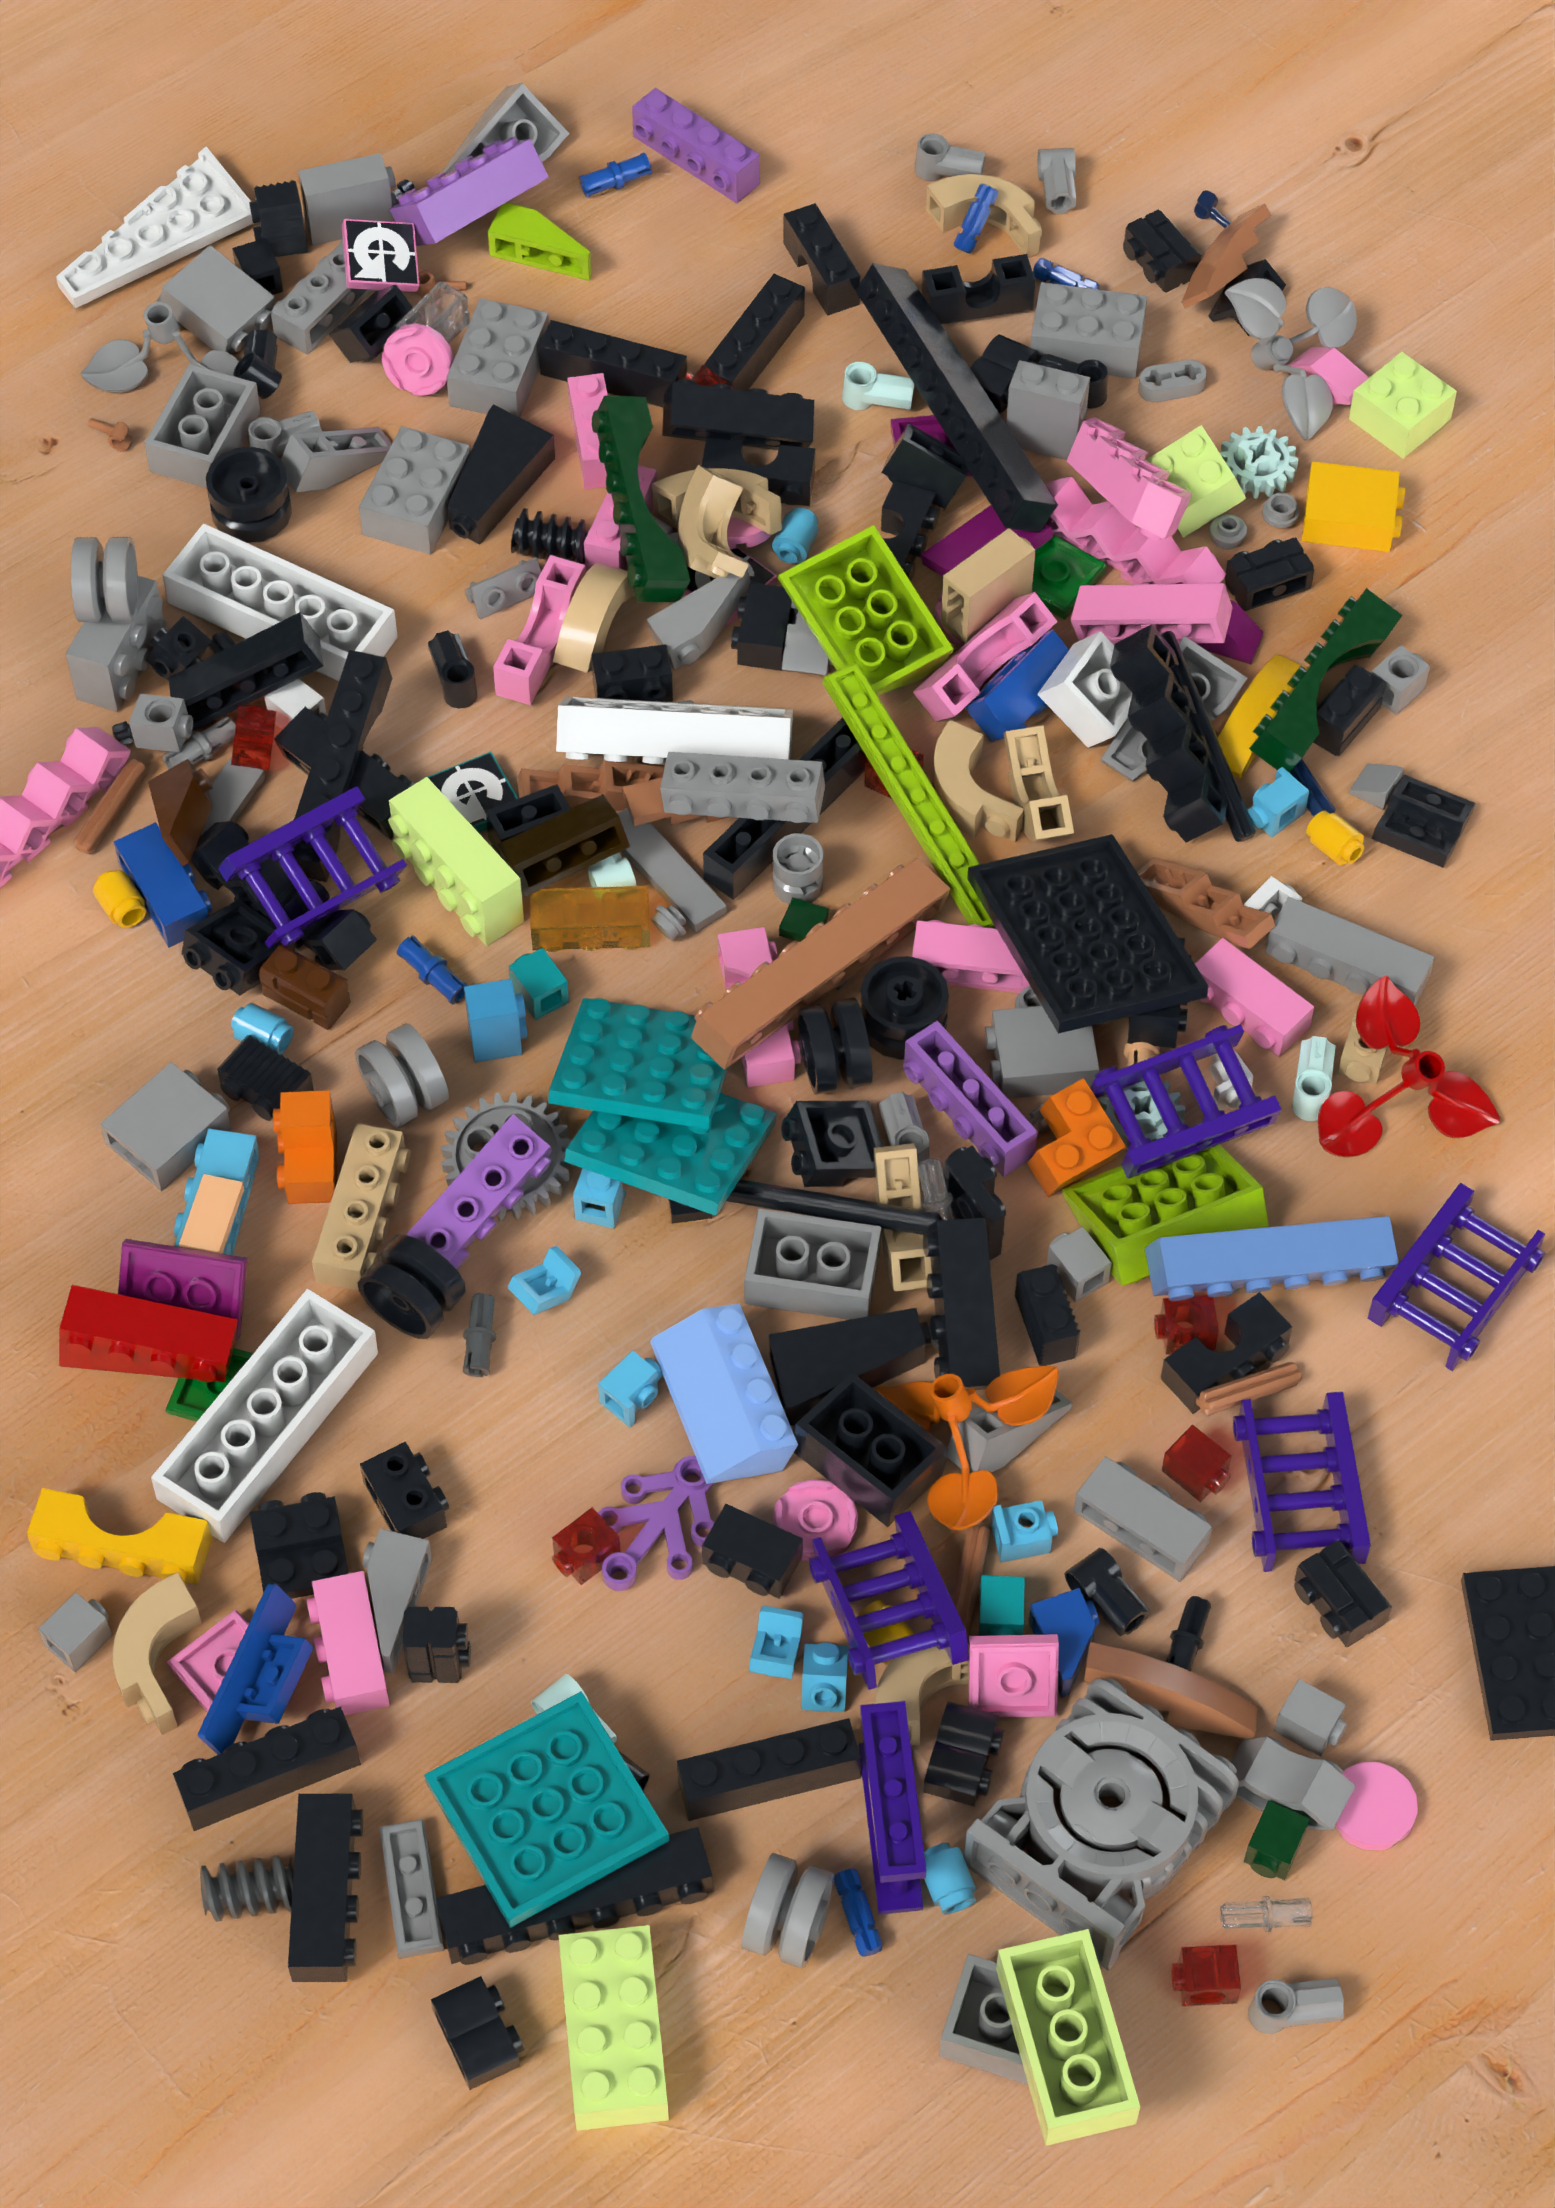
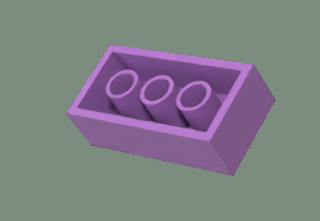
[389,137,549,246]

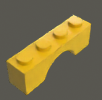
[27,1488,213,1585]

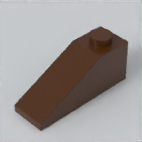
[148,759,213,866]

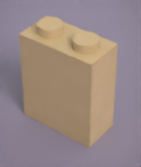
[941,528,1035,644]

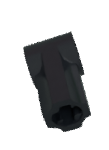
[233,329,282,399]
[1039,354,1108,409]
[428,630,477,709]
[1064,1548,1150,1636]

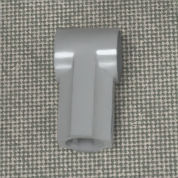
[914,133,986,181]
[1037,148,1076,214]
[248,411,322,460]
[879,1092,930,1176]
[1248,1979,1344,2034]

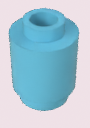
[772,508,819,564]
[231,1003,294,1054]
[924,1843,976,1915]

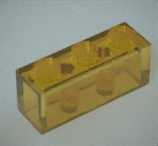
[530,886,650,952]

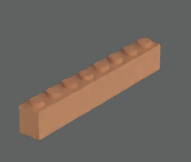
[691,858,951,1070]

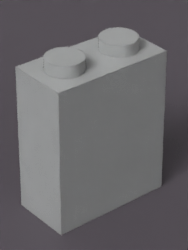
[298,153,398,245]
[161,245,275,354]
[1006,360,1090,460]
[985,1006,1099,1099]
[100,1062,232,1191]

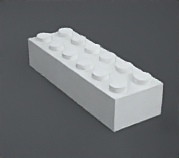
[162,523,398,681]
[556,696,794,764]
[151,1289,378,1543]

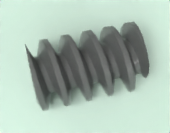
[200,1855,294,1922]

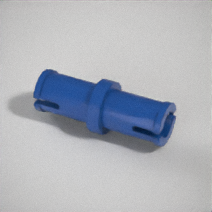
[579,153,652,198]
[397,935,469,1005]

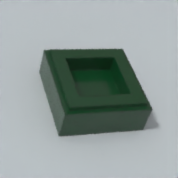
[779,897,829,942]

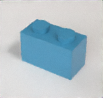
[464,979,528,1063]

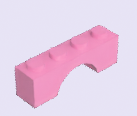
[493,555,586,706]
[913,592,1058,721]
[718,927,801,1088]

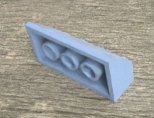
[650,1303,798,1484]

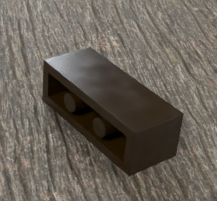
[497,794,630,897]

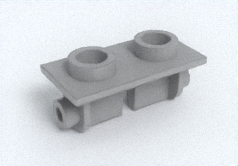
[465,557,541,619]

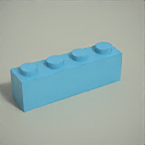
[174,1128,260,1255]

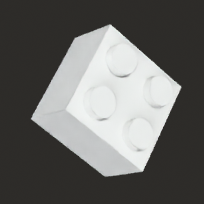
[1037,631,1132,748]

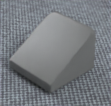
[1349,763,1404,810]

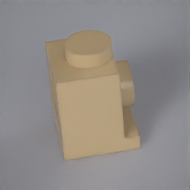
[1338,1014,1388,1084]

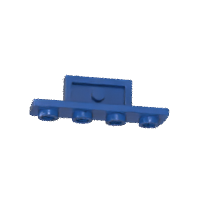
[198,1584,314,1755]

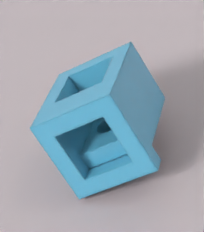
[1247,767,1309,837]
[573,1168,626,1229]
[598,1350,663,1428]
[990,1500,1058,1563]

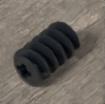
[511,508,589,565]

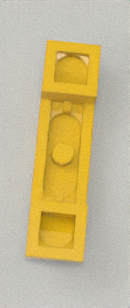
[1218,654,1307,779]

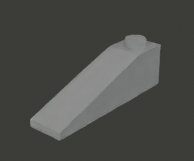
[441,83,570,174]
[1100,636,1247,782]

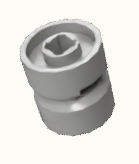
[773,833,823,904]

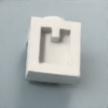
[1243,876,1302,919]
[1210,1048,1253,1110]

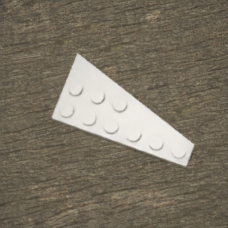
[56,147,254,309]

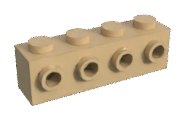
[312,1123,411,1291]

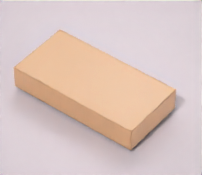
[179,1174,244,1254]

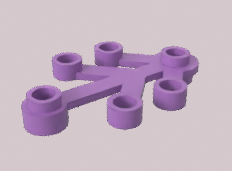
[596,1456,714,1591]

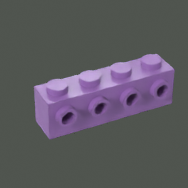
[632,88,760,203]
[903,1021,1038,1177]
[406,1114,552,1270]

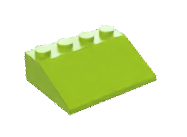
[777,525,954,696]
[1062,1144,1269,1286]

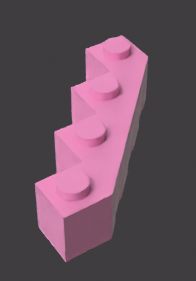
[1067,417,1192,540]
[1046,476,1226,585]
[0,727,131,888]

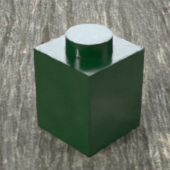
[1244,1800,1310,1881]

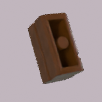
[259,944,351,1030]

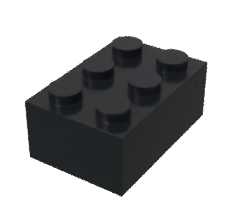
[794,1372,949,1527]

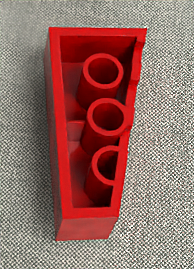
[59,1285,238,1382]

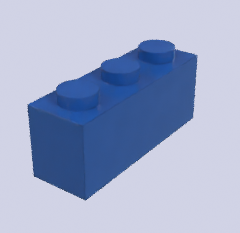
[965,630,1069,742]
[113,822,213,948]

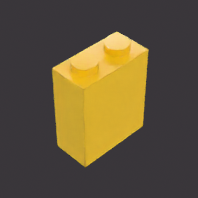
[1301,461,1405,552]

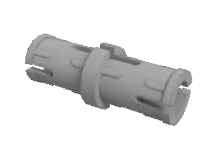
[162,716,240,770]

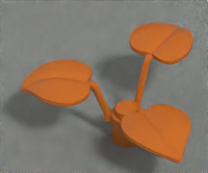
[874,1366,1059,1530]

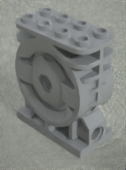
[964,1678,1239,1970]

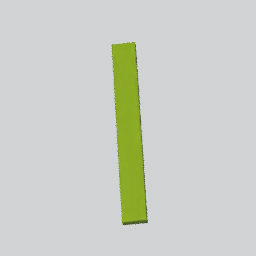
[822,662,996,929]

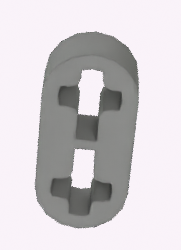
[1138,360,1207,402]

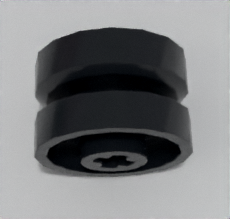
[206,447,292,543]
[860,956,949,1060]
[798,997,873,1095]
[357,1235,466,1339]

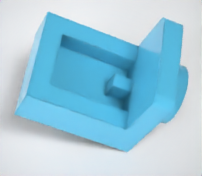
[508,1246,581,1315]
[749,1606,804,1679]
[801,1642,848,1712]

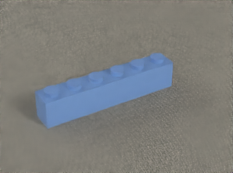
[1145,1216,1399,1301]

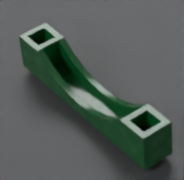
[592,396,690,602]
[1249,588,1402,772]

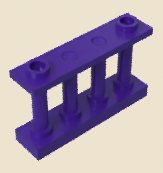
[218,786,407,948]
[1090,1024,1282,1179]
[1367,1183,1545,1371]
[1233,1392,1371,1572]
[808,1511,969,1690]
[858,1701,926,1915]

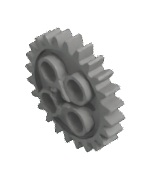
[441,1092,574,1220]

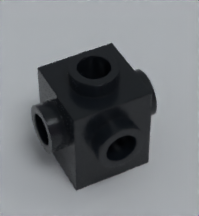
[145,616,212,681]

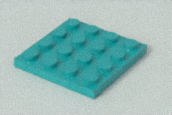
[548,998,728,1130]
[564,1092,777,1216]
[424,1691,669,1928]

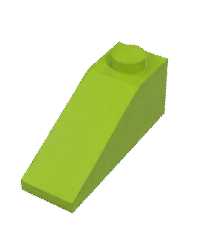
[488,203,592,281]

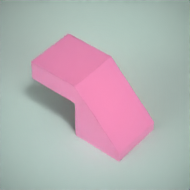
[1288,347,1369,405]

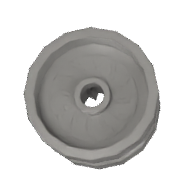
[71,537,138,622]
[355,1023,449,1128]
[742,1853,834,1969]

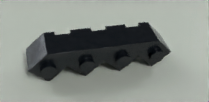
[1110,624,1228,843]
[190,821,377,970]

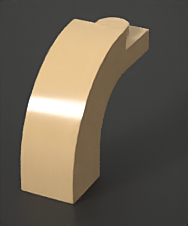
[926,174,1042,258]
[678,465,749,578]
[652,468,782,535]
[553,562,635,673]
[933,720,1024,842]
[1003,725,1074,841]
[873,1143,932,1291]
[113,1572,202,1735]
[875,1645,969,1745]

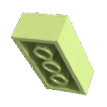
[388,777,524,947]
[558,1925,669,2131]
[996,1929,1140,2146]

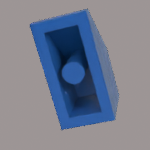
[1029,1588,1099,1698]

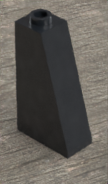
[447,404,555,545]
[769,1308,931,1426]

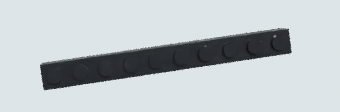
[856,263,1058,533]

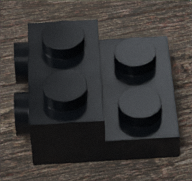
[181,899,297,996]
[781,1101,883,1187]
[942,1145,1006,1260]
[250,1492,349,1599]

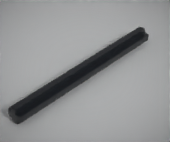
[1161,631,1256,842]
[726,1179,943,1235]

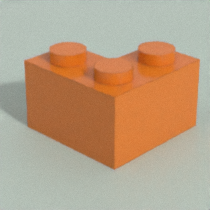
[1027,1078,1126,1197]
[273,1090,337,1204]

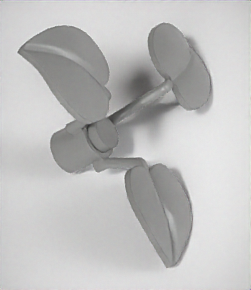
[1225,278,1357,441]
[81,295,239,393]

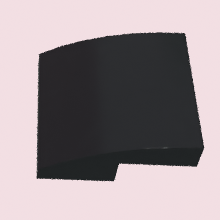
[1372,775,1476,868]

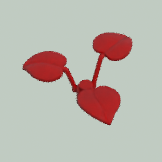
[1318,976,1500,1157]

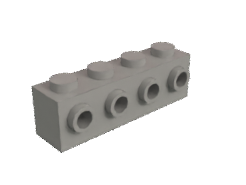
[271,239,373,355]
[660,752,825,823]
[1265,896,1435,1005]

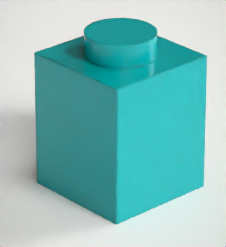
[509,948,569,1021]
[978,1575,1025,1636]

